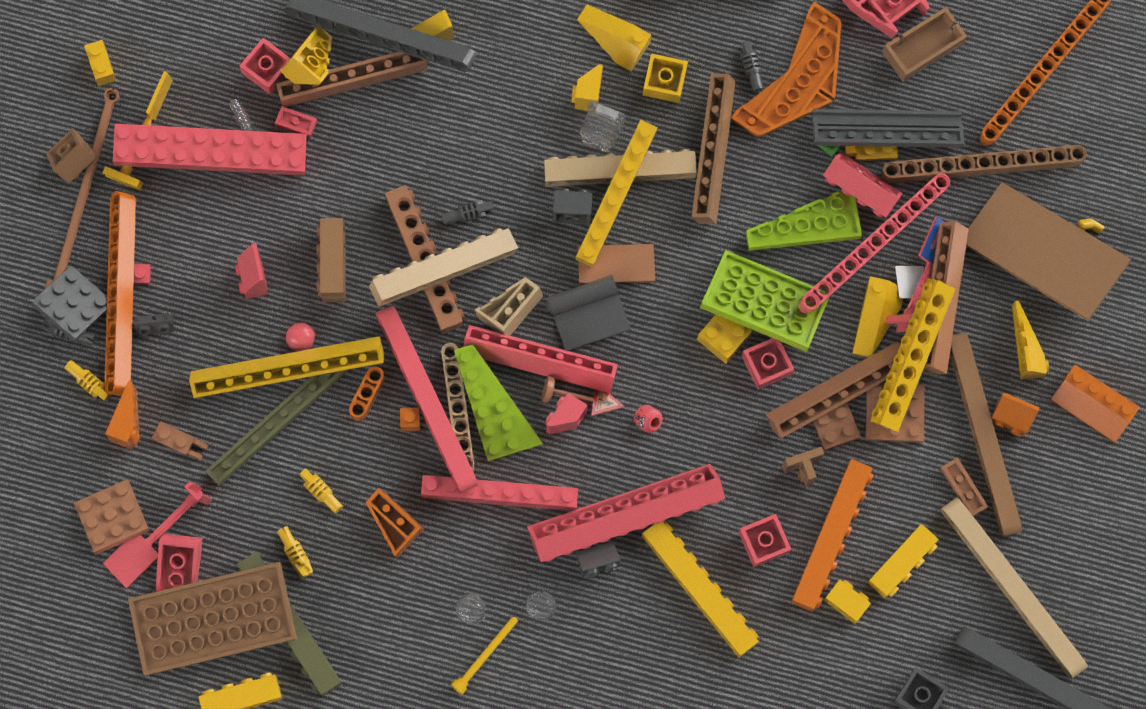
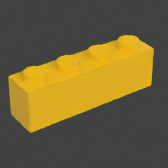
[868,524,939,599]
[198,673,283,709]

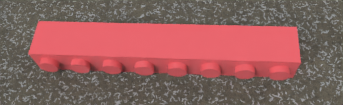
[463,325,618,393]
[421,475,578,511]

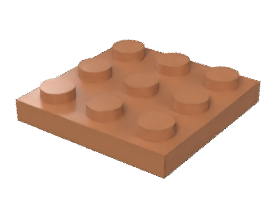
[866,383,925,443]
[74,479,150,555]

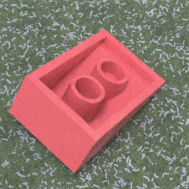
[235,243,268,299]
[156,534,202,592]

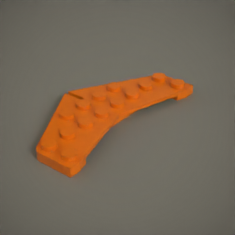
[731,2,841,137]

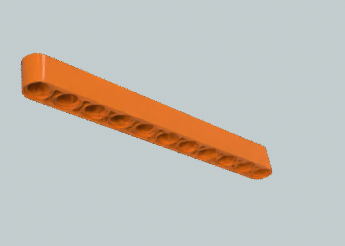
[979,0,1111,146]
[104,191,136,396]

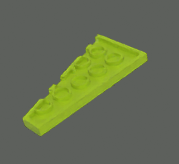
[746,191,862,251]

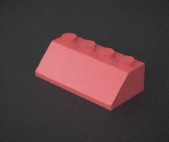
[823,152,903,217]

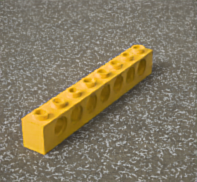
[870,278,956,432]

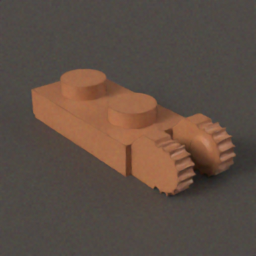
[152,421,208,460]

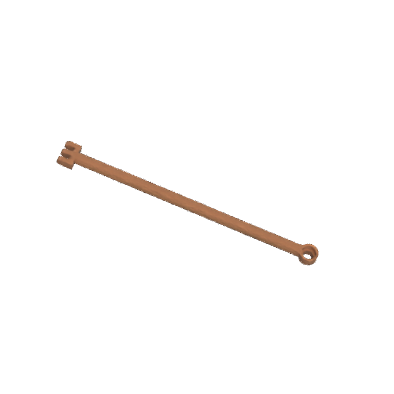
[45,88,120,289]

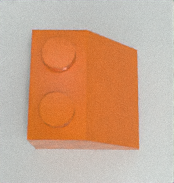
[991,393,1040,437]

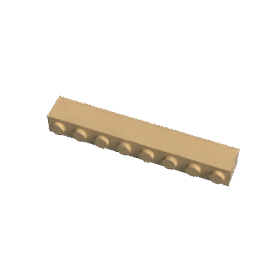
[544,149,697,187]
[369,228,518,307]

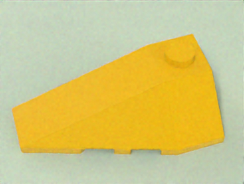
[577,4,651,72]
[280,25,332,85]
[852,276,903,357]
[1012,301,1049,379]

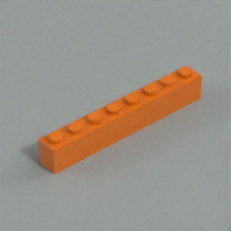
[791,459,874,612]

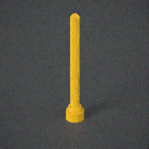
[451,617,518,695]

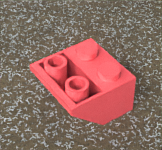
[545,393,588,434]

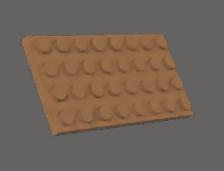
[128,562,297,676]

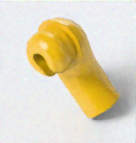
[1076,218,1105,234]

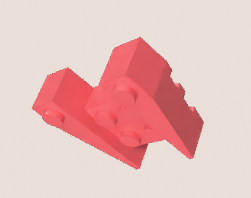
[842,0,929,39]

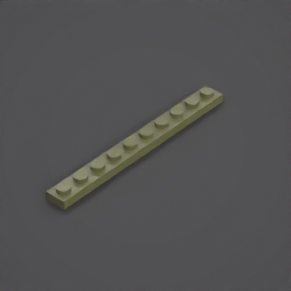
[205,369,350,486]

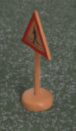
[541,376,625,417]

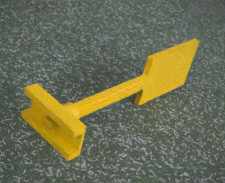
[102,71,173,191]

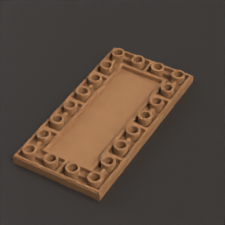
[966,182,1131,321]

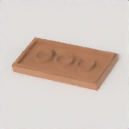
[578,244,655,285]

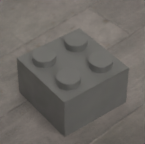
[552,188,592,225]
[893,667,950,709]

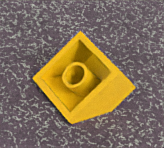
[571,64,603,112]

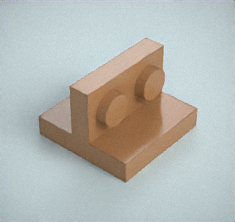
[782,447,824,487]

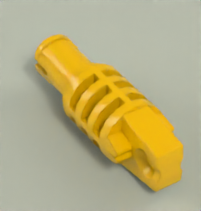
[64,360,111,401]
[300,468,343,514]
[277,526,313,578]

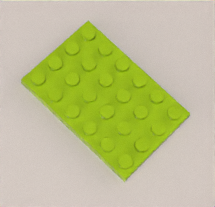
[700,250,829,352]

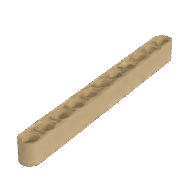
[941,497,1088,679]

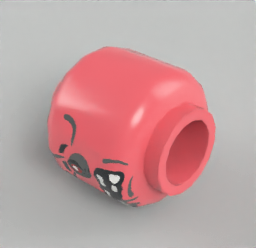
[634,405,663,433]

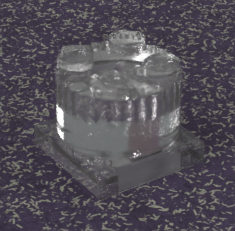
[579,101,626,152]

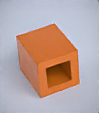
[400,407,421,432]

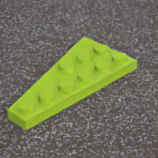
[454,344,543,461]

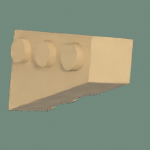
[475,277,543,336]

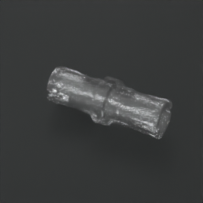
[229,99,256,131]

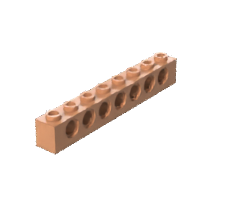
[385,185,465,334]

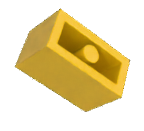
[84,40,116,87]
[824,580,871,624]

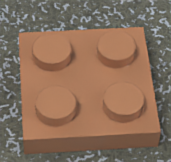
[813,402,861,451]

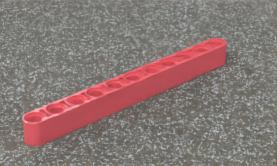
[798,173,950,314]
[375,305,478,493]

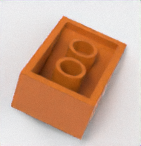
[105,381,140,450]

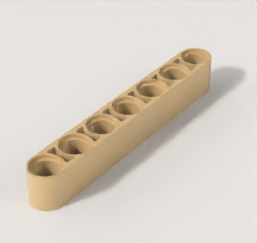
[441,343,474,471]

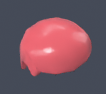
[286,323,315,352]

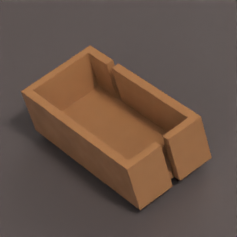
[882,7,968,82]
[317,218,346,302]

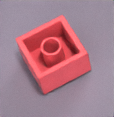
[239,38,290,95]
[742,338,795,390]
[738,514,791,567]

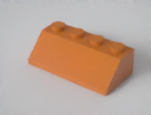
[1051,365,1140,443]

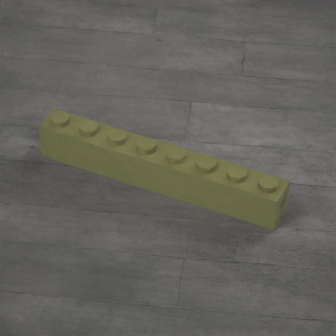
[237,551,342,697]

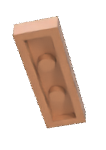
[940,457,988,516]

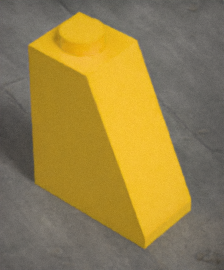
[411,10,453,41]

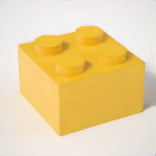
[643,54,688,103]
[697,315,752,364]

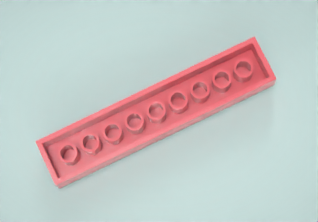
[113,124,307,176]
[527,464,726,562]

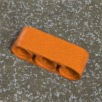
[349,366,384,421]

